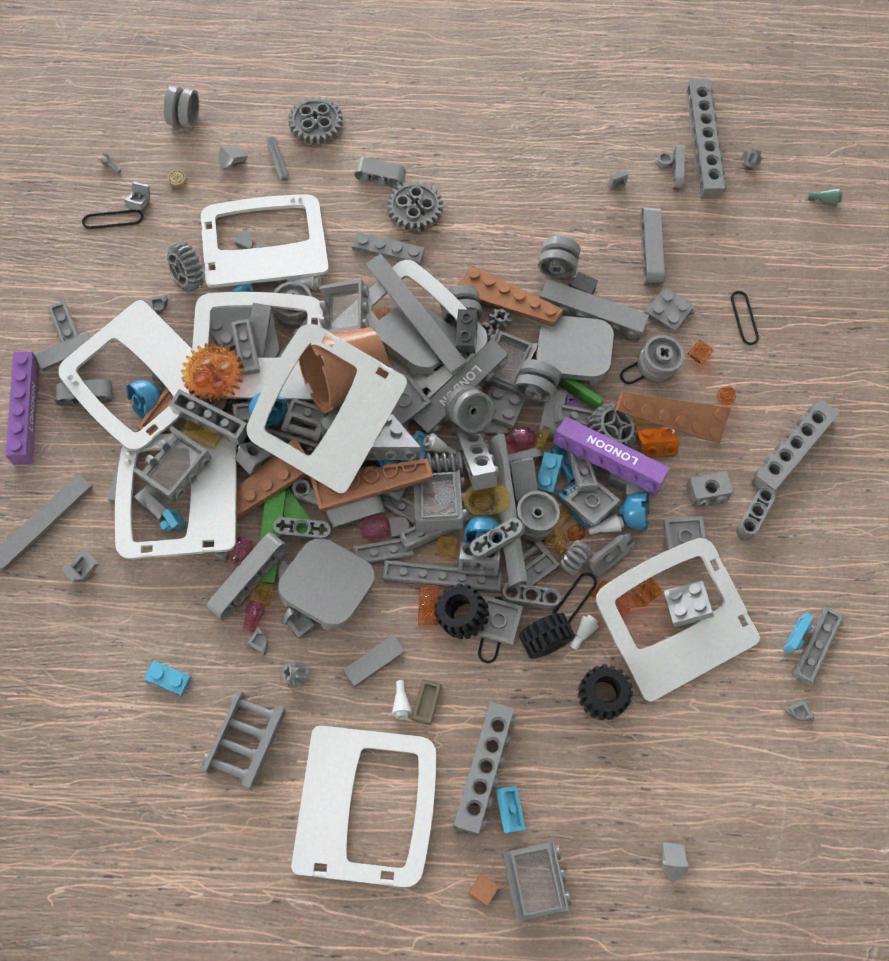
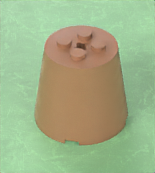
[298,327,390,413]

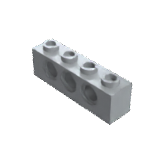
[169,389,247,446]
[456,428,500,491]

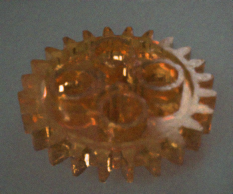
[181,342,245,403]

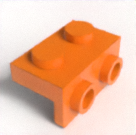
[636,427,679,458]

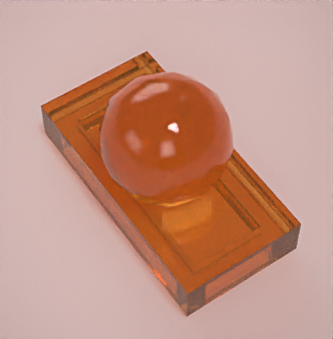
[631,578,663,607]
[418,584,439,625]

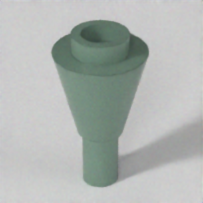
[808,188,842,205]

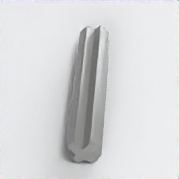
[266,136,289,181]

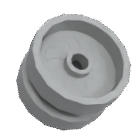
[164,86,199,128]
[538,236,581,279]
[274,281,312,329]
[440,285,482,328]
[637,335,684,382]
[514,359,562,402]
[445,385,494,433]
[516,491,560,541]

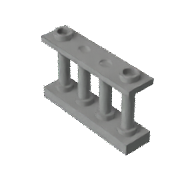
[202,689,286,790]

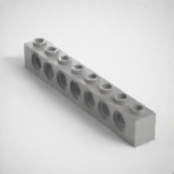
[686,79,727,199]

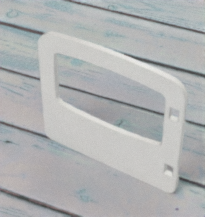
[201,194,329,288]
[332,260,488,399]
[189,292,323,401]
[59,300,201,451]
[247,324,407,493]
[115,430,237,560]
[596,538,760,701]
[291,726,436,887]

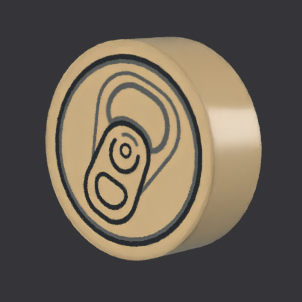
[168,170,186,188]

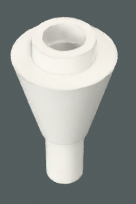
[287,276,321,290]
[423,433,456,456]
[588,514,624,535]
[570,615,599,651]
[392,680,412,720]

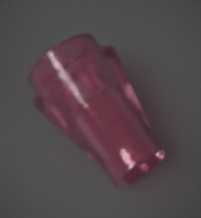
[243,601,266,632]

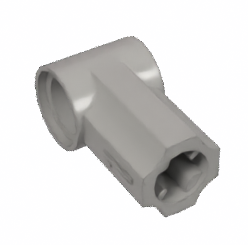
[292,479,319,507]
[134,484,173,521]

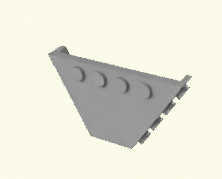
[320,406,421,461]

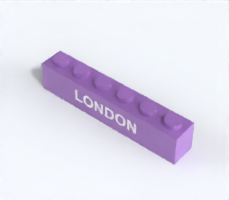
[6,351,39,465]
[553,417,670,495]

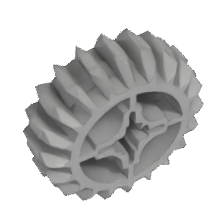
[166,241,205,291]
[588,403,638,448]

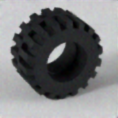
[434,583,490,639]
[518,613,575,659]
[578,664,633,720]

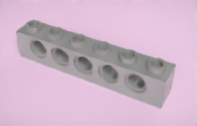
[751,399,839,491]
[453,701,516,835]

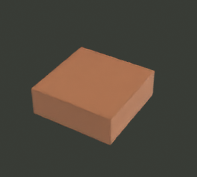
[469,874,499,906]

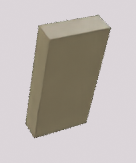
[411,679,442,725]

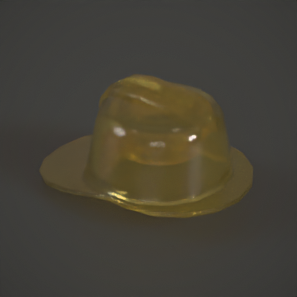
[463,485,510,515]

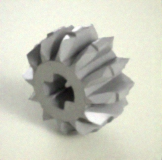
[560,540,591,575]

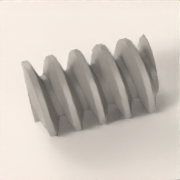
[424,452,463,475]

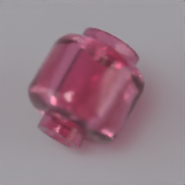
[507,426,535,451]
[360,514,390,542]
[229,537,256,566]

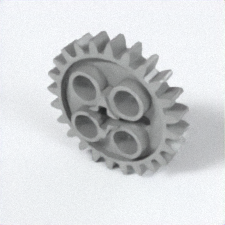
[288,96,343,145]
[387,180,443,232]

